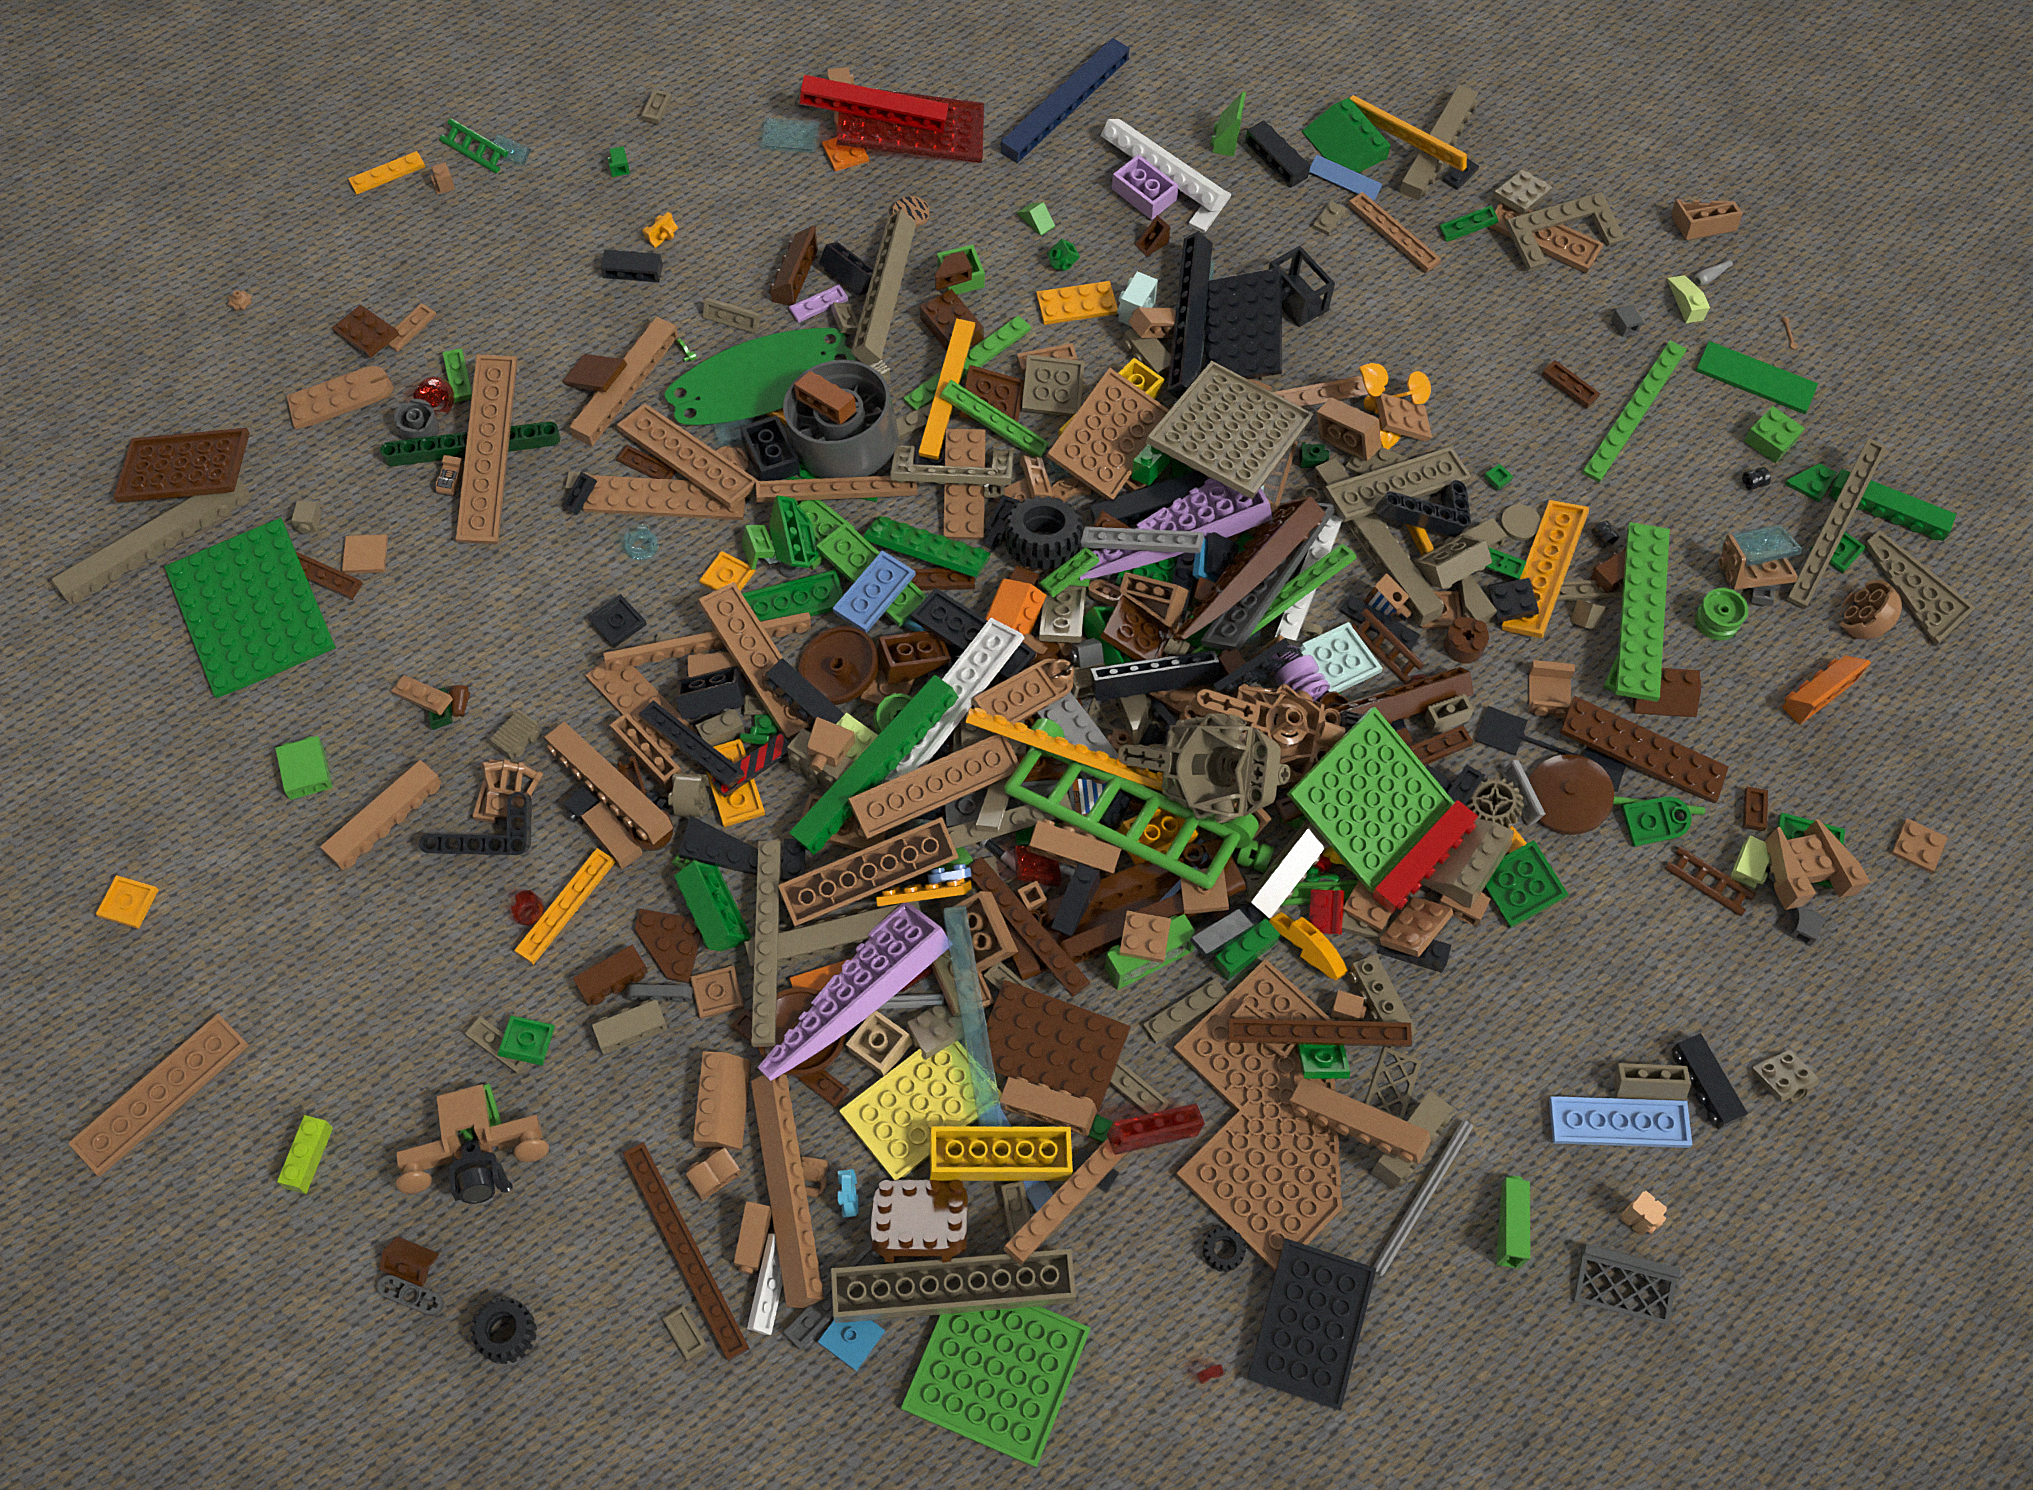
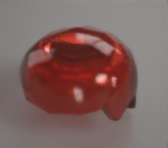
[510,890,544,925]

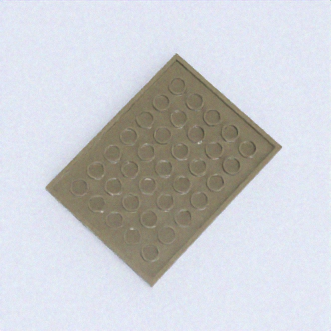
[1146,361,1314,499]

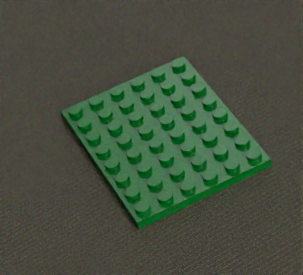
[164,517,336,699]

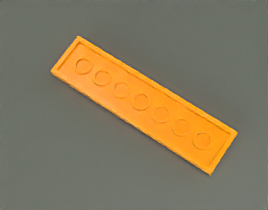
[1502,500,1589,639]

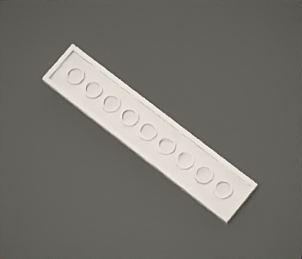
[882,618,1024,784]

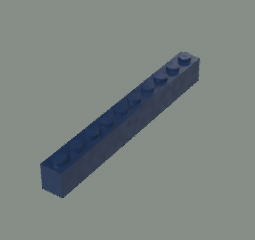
[1000,38,1130,164]

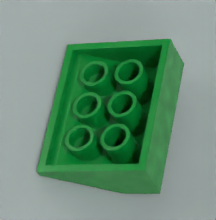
[1302,97,1391,173]

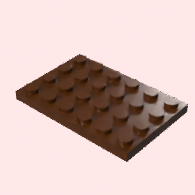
[114,428,250,503]
[973,980,1131,1112]

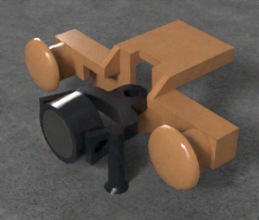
[395,1084,549,1204]

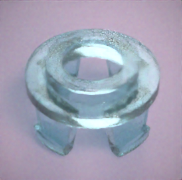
[624,524,659,560]

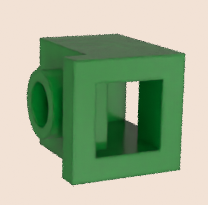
[607,146,630,177]

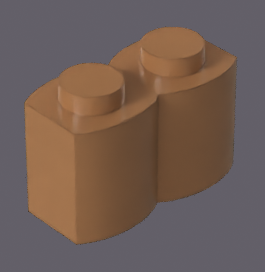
[686,1148,741,1201]

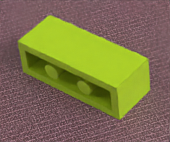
[277,1115,333,1194]

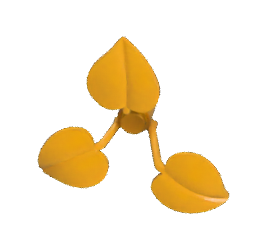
[1359,363,1431,449]

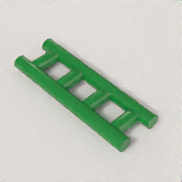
[439,118,509,174]

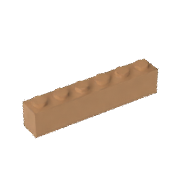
[320,760,442,871]
[1290,1077,1431,1164]

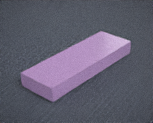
[789,285,848,323]

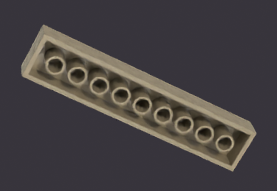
[831,1249,1076,1323]

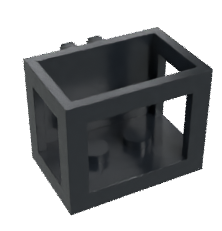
[1269,245,1335,327]

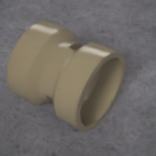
[1163,634,1190,656]

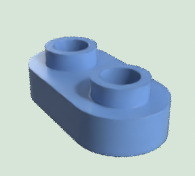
[927,863,972,883]

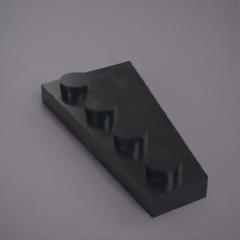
[679,815,758,875]

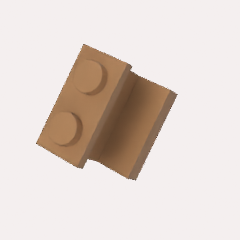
[1529,660,1575,718]

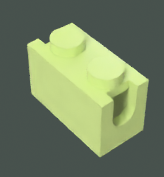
[1730,835,1772,889]

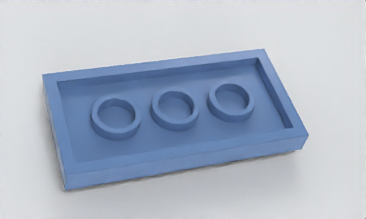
[833,550,915,633]

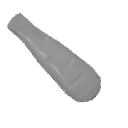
[1694,260,1733,286]

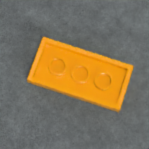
[1036,281,1118,325]
[706,739,765,827]
[876,878,972,906]

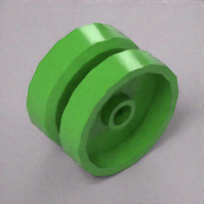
[1695,588,1748,641]
[873,693,913,735]

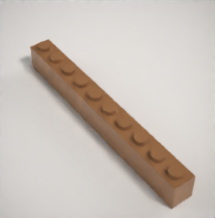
[751,1074,824,1308]

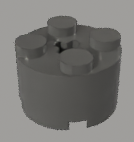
[394,399,440,440]

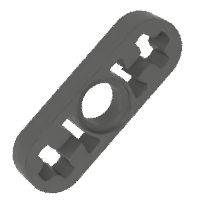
[627,985,693,1002]
[377,1275,444,1316]

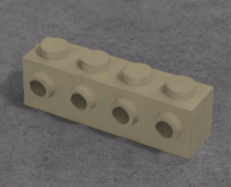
[1349,954,1418,1048]

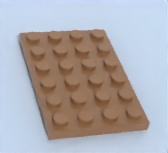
[1046,367,1170,501]

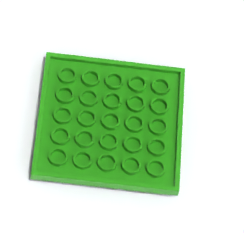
[1287,707,1455,892]
[901,1306,1091,1469]

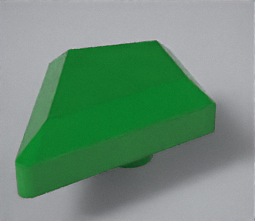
[740,727,769,746]

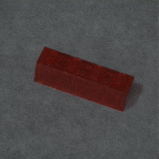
[1106,1103,1205,1155]

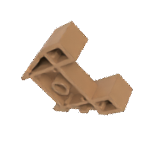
[1765,819,1870,910]

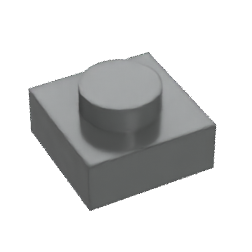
[1751,586,1775,606]

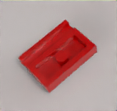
[1309,889,1344,935]

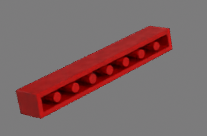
[799,75,948,133]

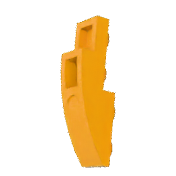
[1269,912,1348,981]

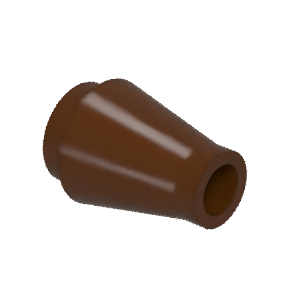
[449,685,470,717]

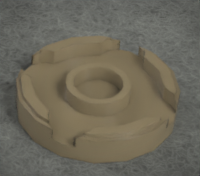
[1500,504,1541,541]

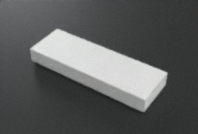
[1188,191,1231,233]

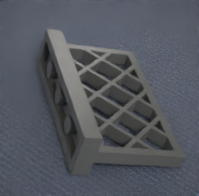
[1574,1244,1681,1325]

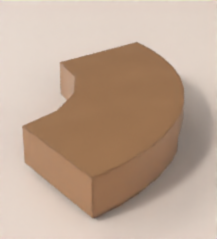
[1051,477,1093,503]

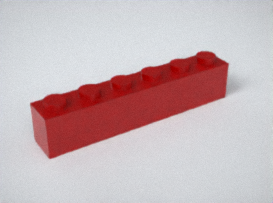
[1372,800,1478,913]

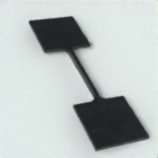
[1476,706,1626,792]

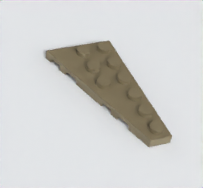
[1865,530,1976,646]

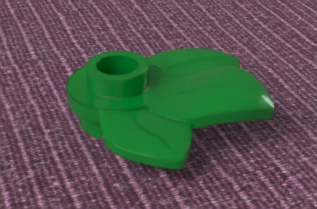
[1304,866,1340,882]

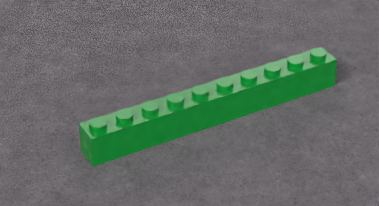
[789,675,959,855]

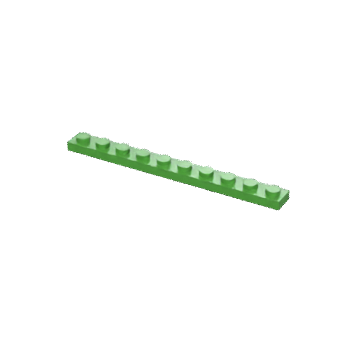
[1582,340,1687,483]
[1191,543,1357,658]

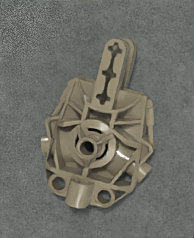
[1118,714,1290,823]

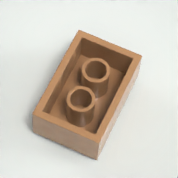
[1317,397,1381,461]
[944,891,1018,972]

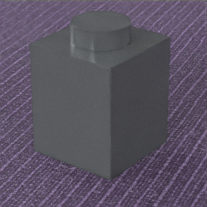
[1611,304,1643,337]
[1069,638,1104,668]

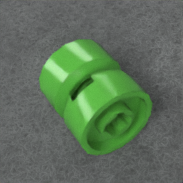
[1236,840,1274,873]

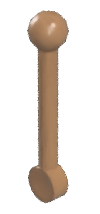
[1782,317,1798,350]

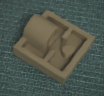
[1752,1049,1820,1103]

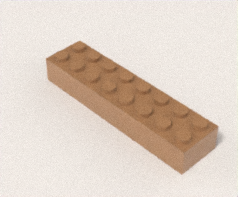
[778,817,959,926]

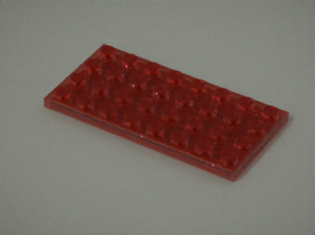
[836,89,984,163]

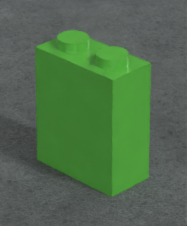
[275,736,333,800]

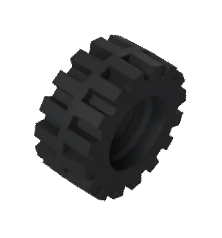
[1203,1227,1246,1272]

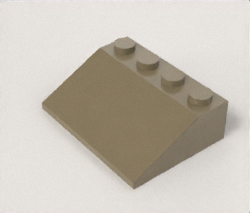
[1421,819,1514,908]

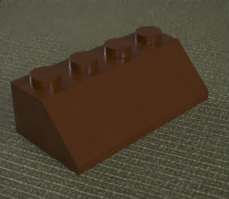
[769,226,818,306]

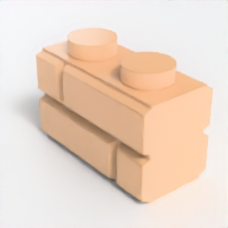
[1620,1191,1667,1235]

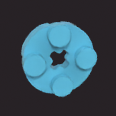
[838,1169,859,1217]

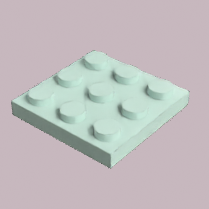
[1301,622,1383,693]

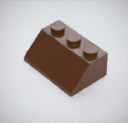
[1633,668,1701,717]

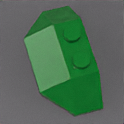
[769,495,819,568]

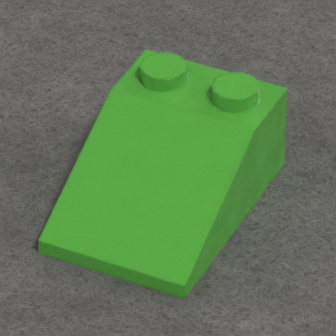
[1210,92,1246,157]

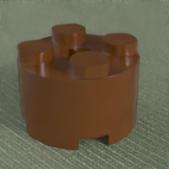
[1443,617,1489,664]

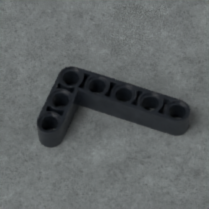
[1375,480,1471,537]
[419,791,532,855]

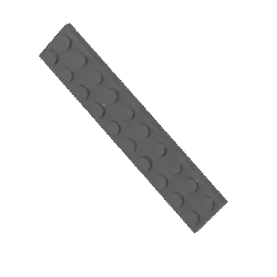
[1201,502,1335,651]

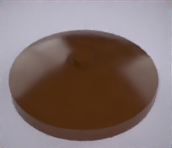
[799,626,879,705]
[1529,754,1614,835]
[757,987,846,1077]

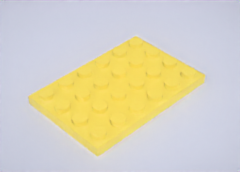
[839,1040,1002,1181]

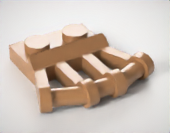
[481,759,544,822]

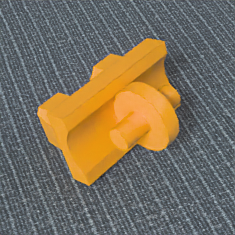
[642,212,678,248]

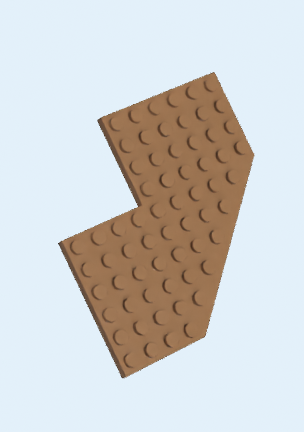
[1173,959,1342,1272]

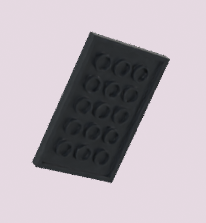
[1206,267,1282,379]
[1246,1238,1377,1411]

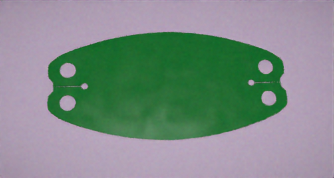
[664,328,856,425]

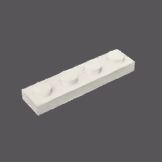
[747,1234,783,1335]

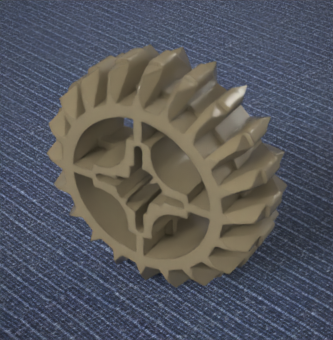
[1466,776,1524,829]

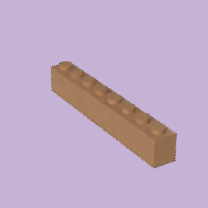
[570,317,678,447]
[544,722,673,845]

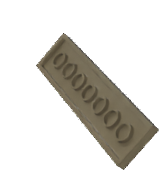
[1323,447,1472,522]

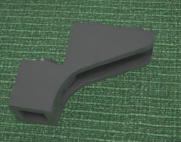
[1764,869,1825,946]

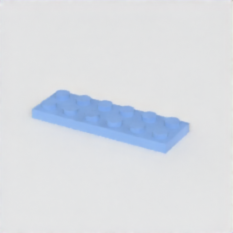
[1549,1096,1692,1148]

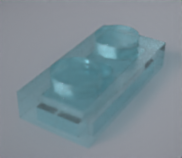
[490,134,531,166]

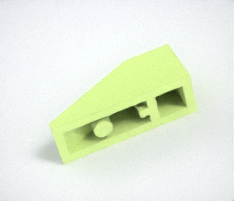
[1667,275,1710,323]

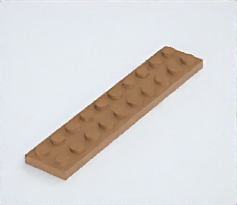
[456,354,518,544]

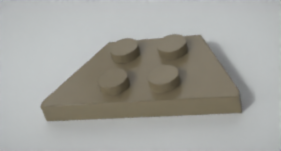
[907,1005,985,1060]

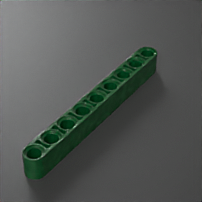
[380,421,561,467]

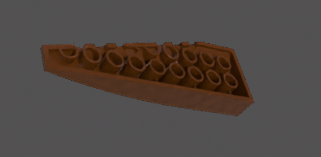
[1172,496,1326,641]

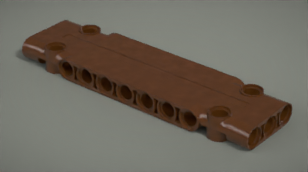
[1006,836,1246,981]

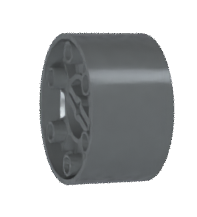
[783,360,899,479]

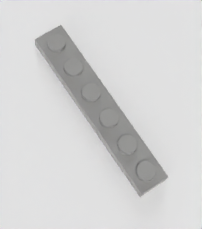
[1081,527,1204,553]

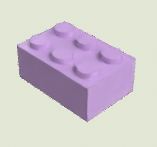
[1112,154,1179,220]

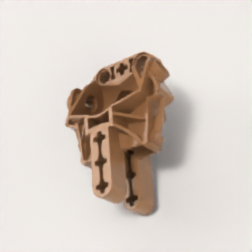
[1179,684,1345,788]

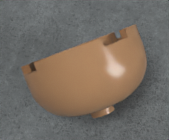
[1839,580,1902,640]

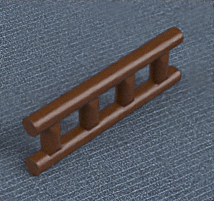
[1351,608,1425,684]
[1665,846,1756,916]

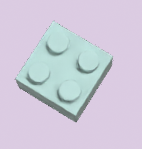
[1117,271,1158,326]

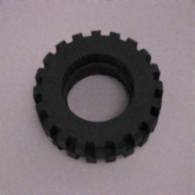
[1005,496,1083,570]

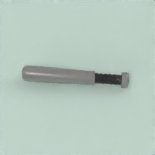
[980,838,1052,895]

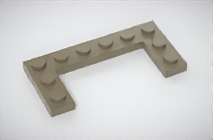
[1505,192,1625,271]
[891,445,1013,487]

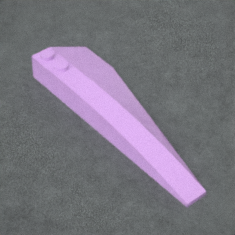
[1079,478,1273,581]
[758,902,952,1081]

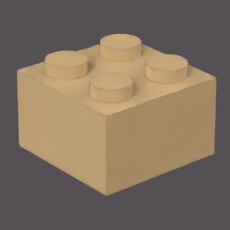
[846,1011,913,1077]

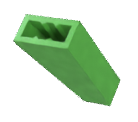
[1496,1176,1530,1269]

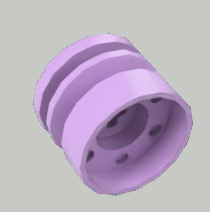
[1275,655,1330,701]

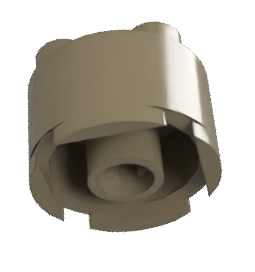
[668,773,710,817]

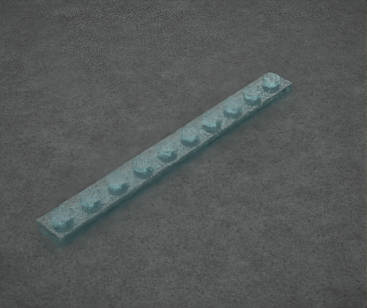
[943,905,1004,1127]

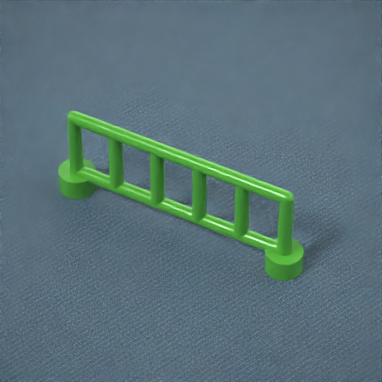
[1004,718,1259,889]

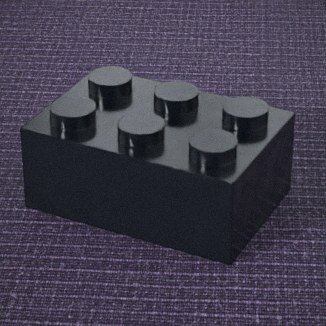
[740,415,800,481]
[675,666,745,720]

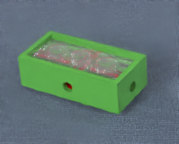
[1105,914,1195,990]

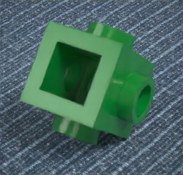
[1046,239,1080,271]

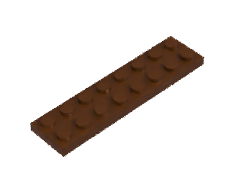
[1559,696,1729,804]

